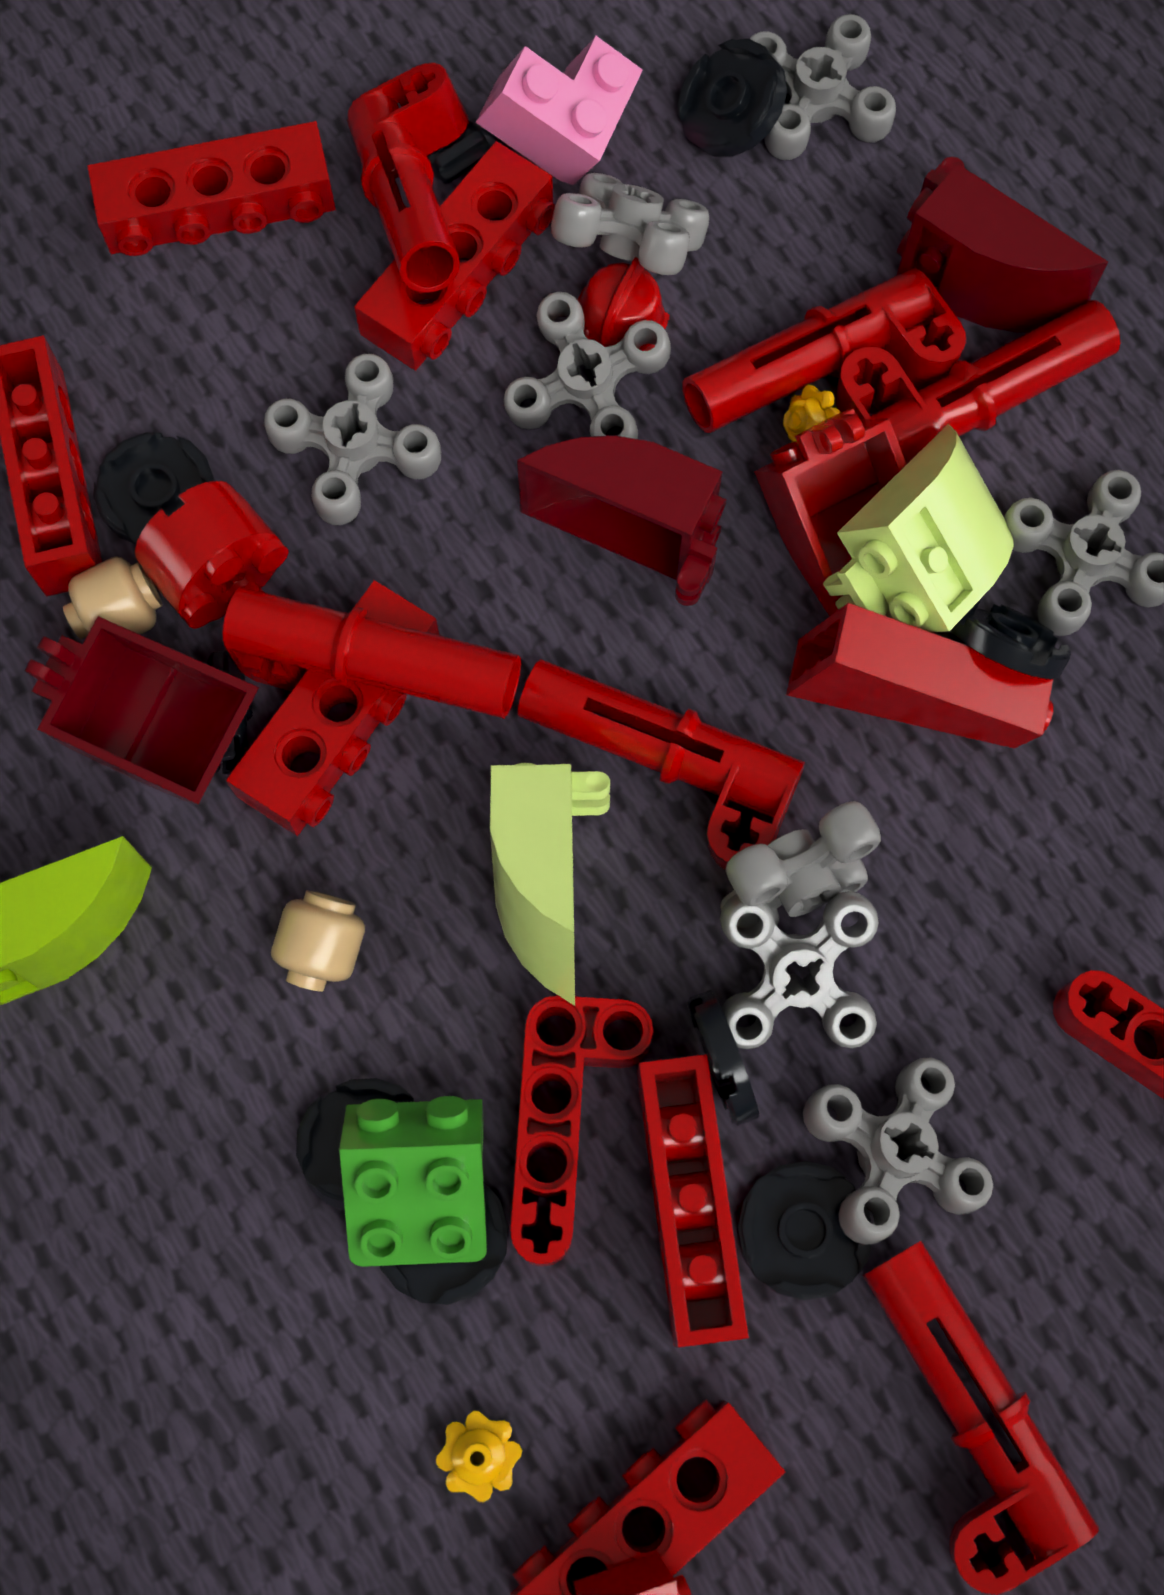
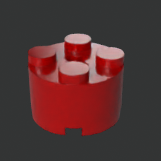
[135,481,289,629]

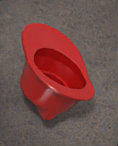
[577,257,670,351]

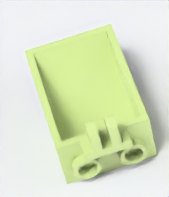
[823,424,1014,632]
[490,763,610,1006]

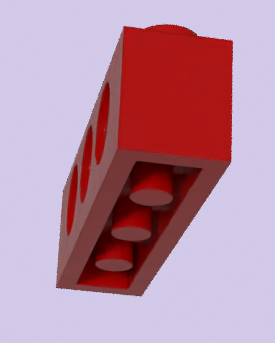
[87,121,336,256]
[354,141,555,371]
[0,335,102,597]
[226,580,440,837]
[637,1054,749,1348]
[511,1399,786,1595]

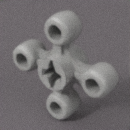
[749,14,896,160]
[551,173,709,275]
[503,291,671,439]
[264,354,441,525]
[1004,470,1164,636]
[720,801,881,928]
[720,891,879,1049]
[803,1057,994,1245]

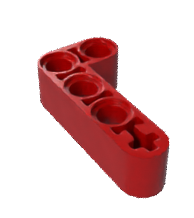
[1053,970,1164,1099]
[511,995,653,1267]

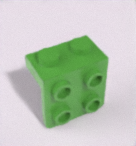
[339,1096,487,1267]

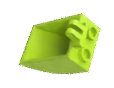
[0,836,152,1005]

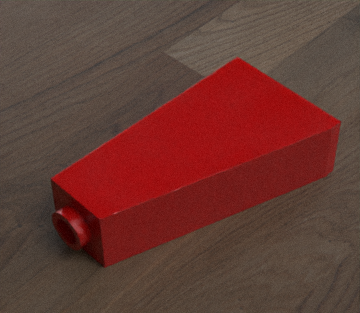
[786,603,1053,749]

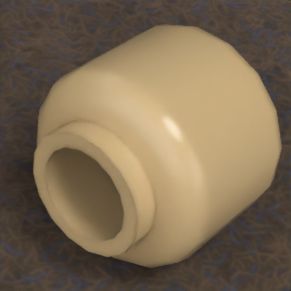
[63,556,163,639]
[271,890,365,991]

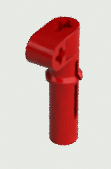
[347,62,469,293]
[682,268,966,433]
[836,300,1121,464]
[223,587,521,719]
[517,659,805,870]
[863,1240,1099,1595]

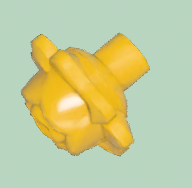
[783,385,841,442]
[436,1411,522,1502]

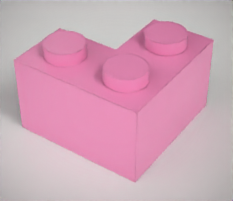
[476,36,643,185]

